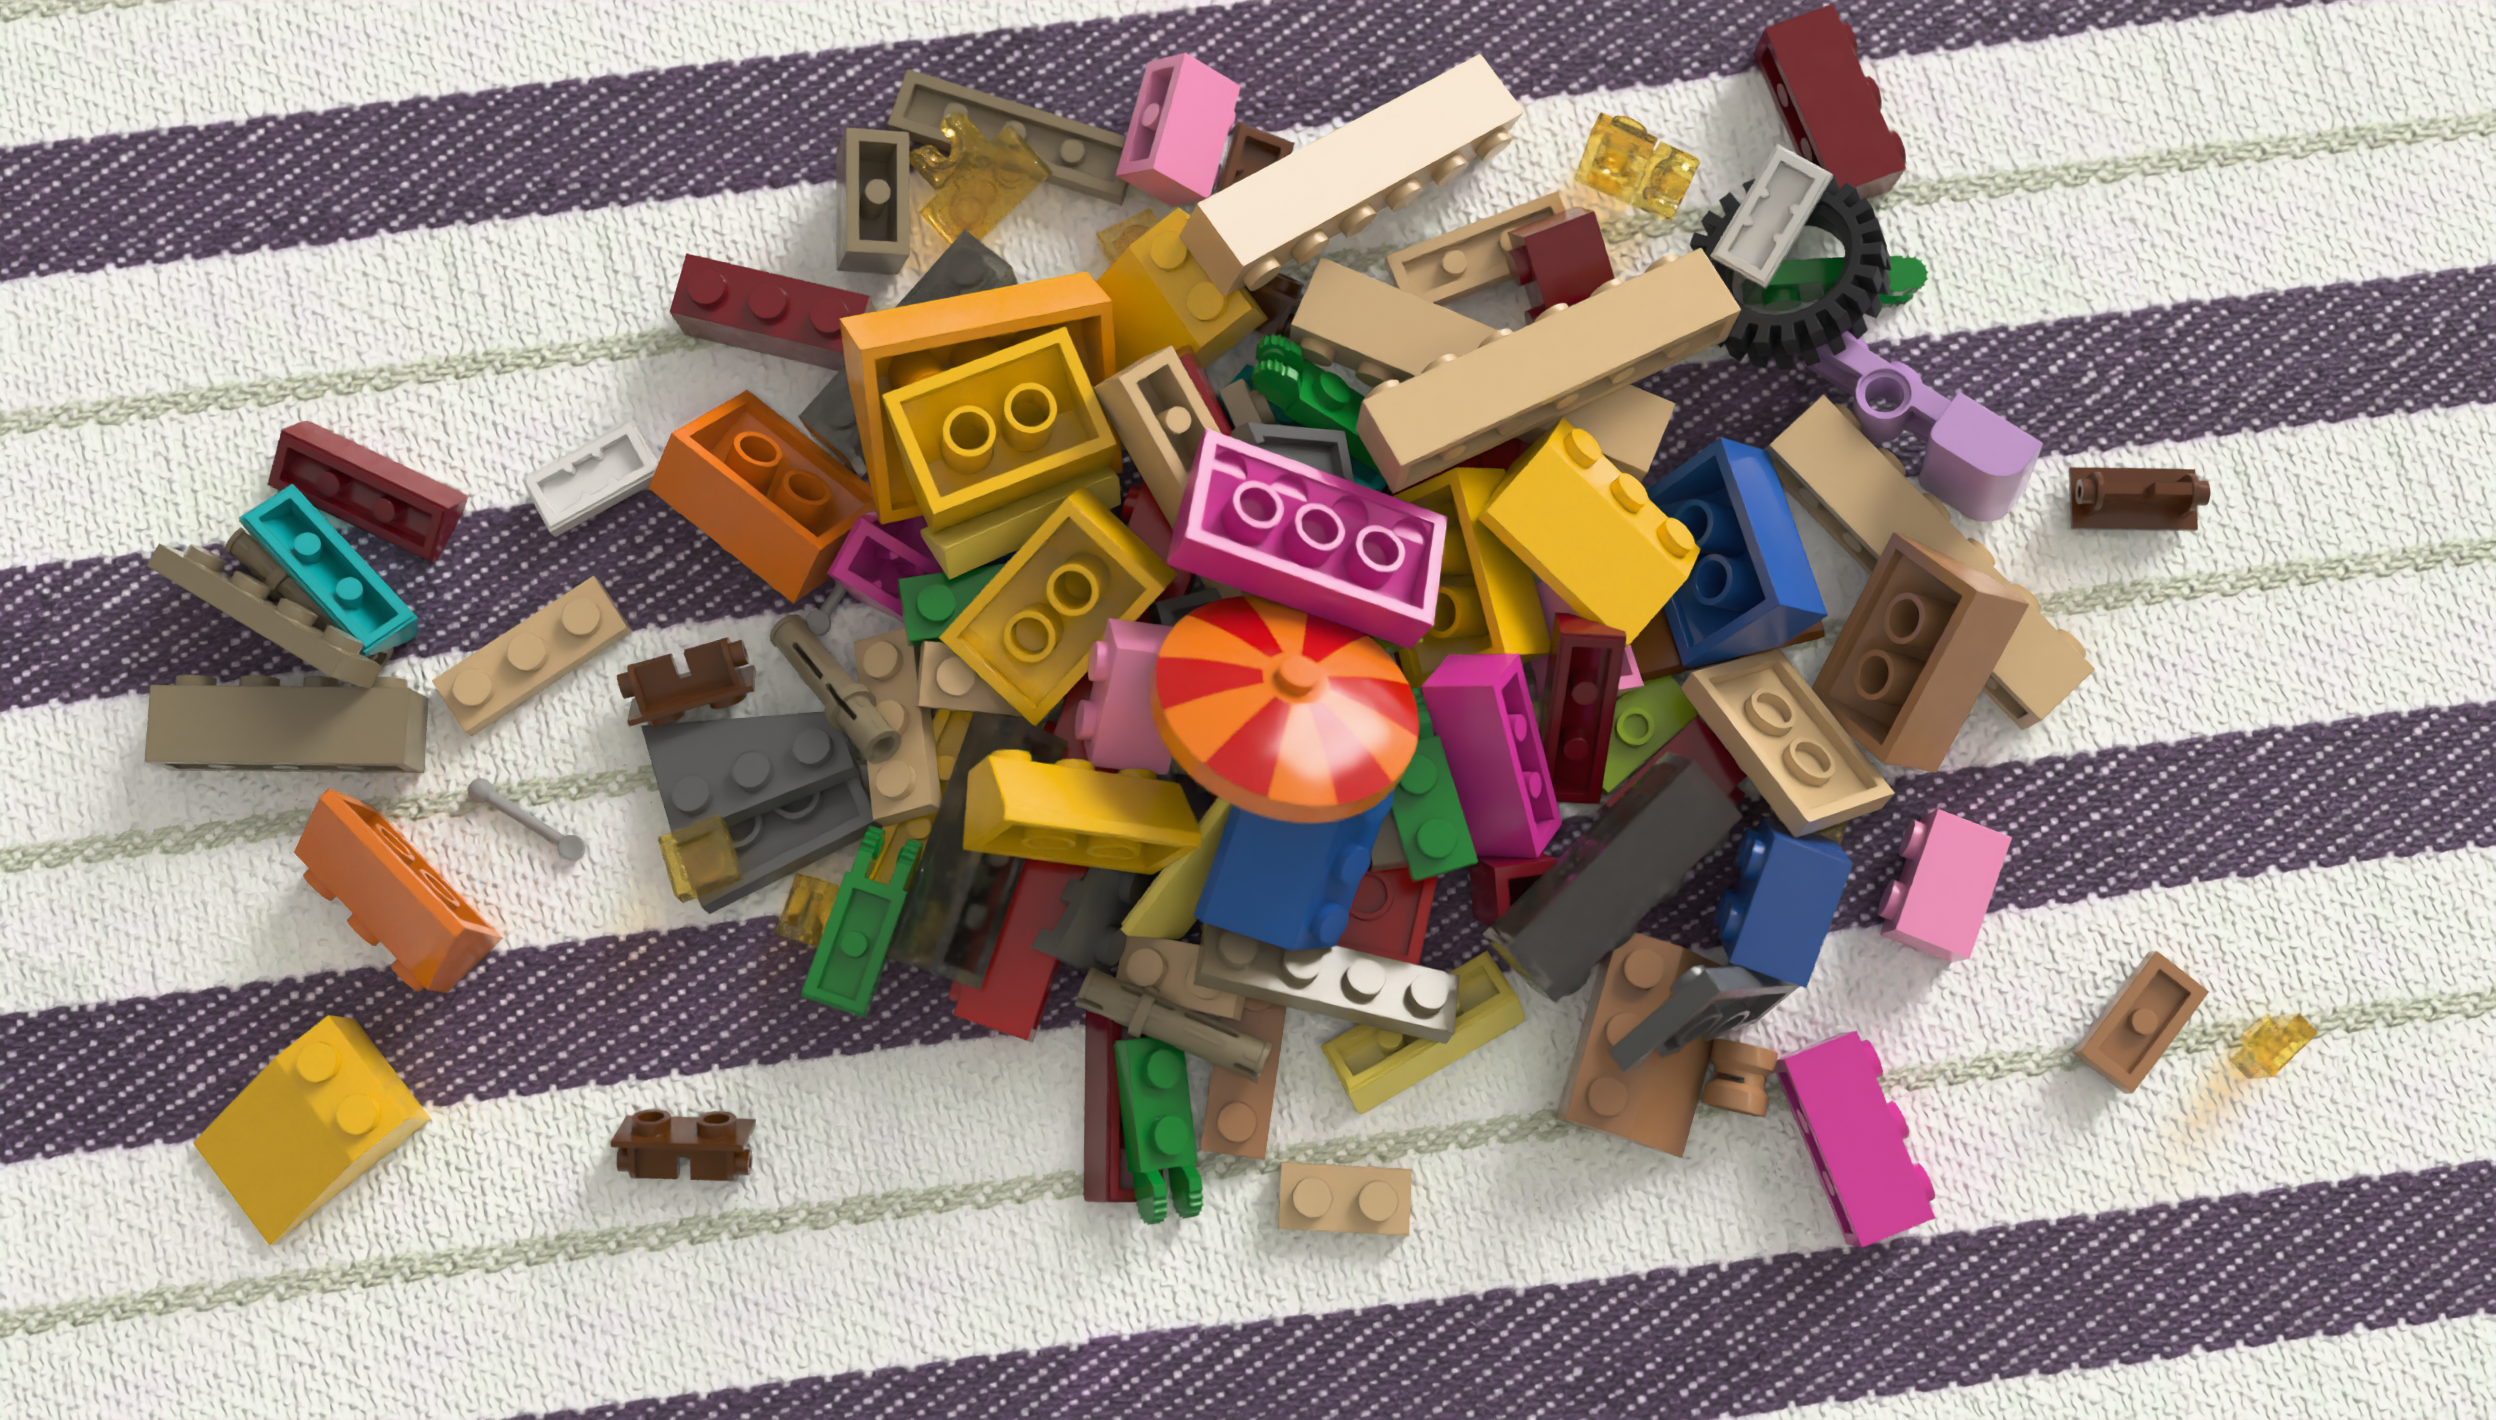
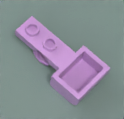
[1804,331,2043,522]

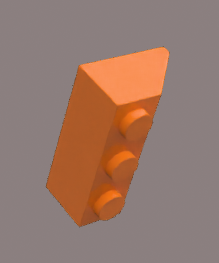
[648,390,876,603]
[294,789,503,993]

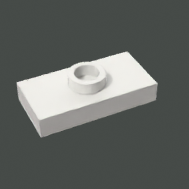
[1710,144,1833,289]
[521,418,659,537]

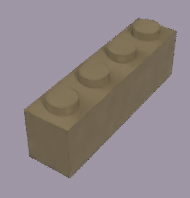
[144,675,429,773]

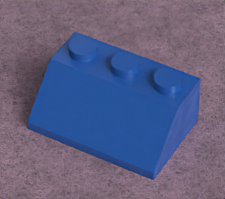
[1646,437,1828,668]
[1193,788,1395,950]

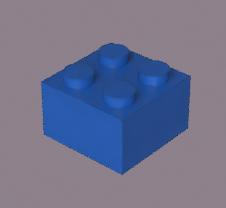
[1713,815,1853,988]

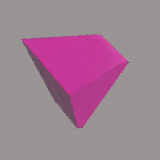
[827,510,944,623]

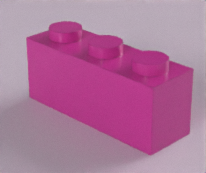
[1421,654,1562,858]
[1775,1031,1935,1247]

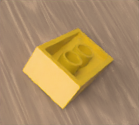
[1096,207,1268,373]
[939,486,1178,727]
[193,1015,431,1246]

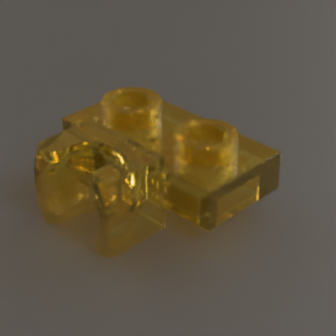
[909,112,1053,258]
[1574,112,1700,222]

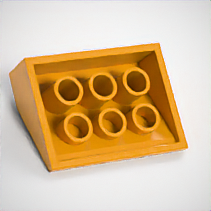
[840,271,1123,525]

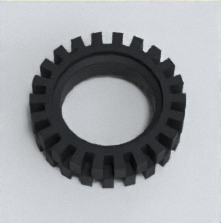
[1689,175,1892,370]

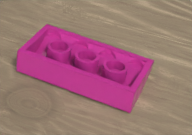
[1167,429,1447,649]

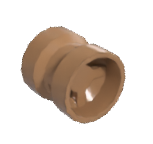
[1701,1038,1778,1118]

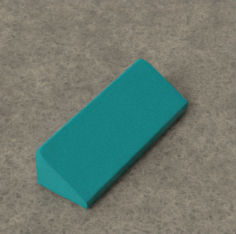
[239,484,418,657]

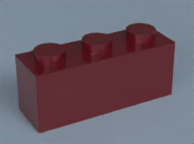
[1753,4,1906,200]
[669,253,876,373]

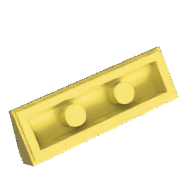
[920,466,1121,580]
[1120,797,1233,940]
[1320,951,1525,1114]

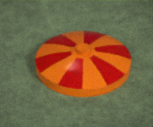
[1149,595,1419,823]

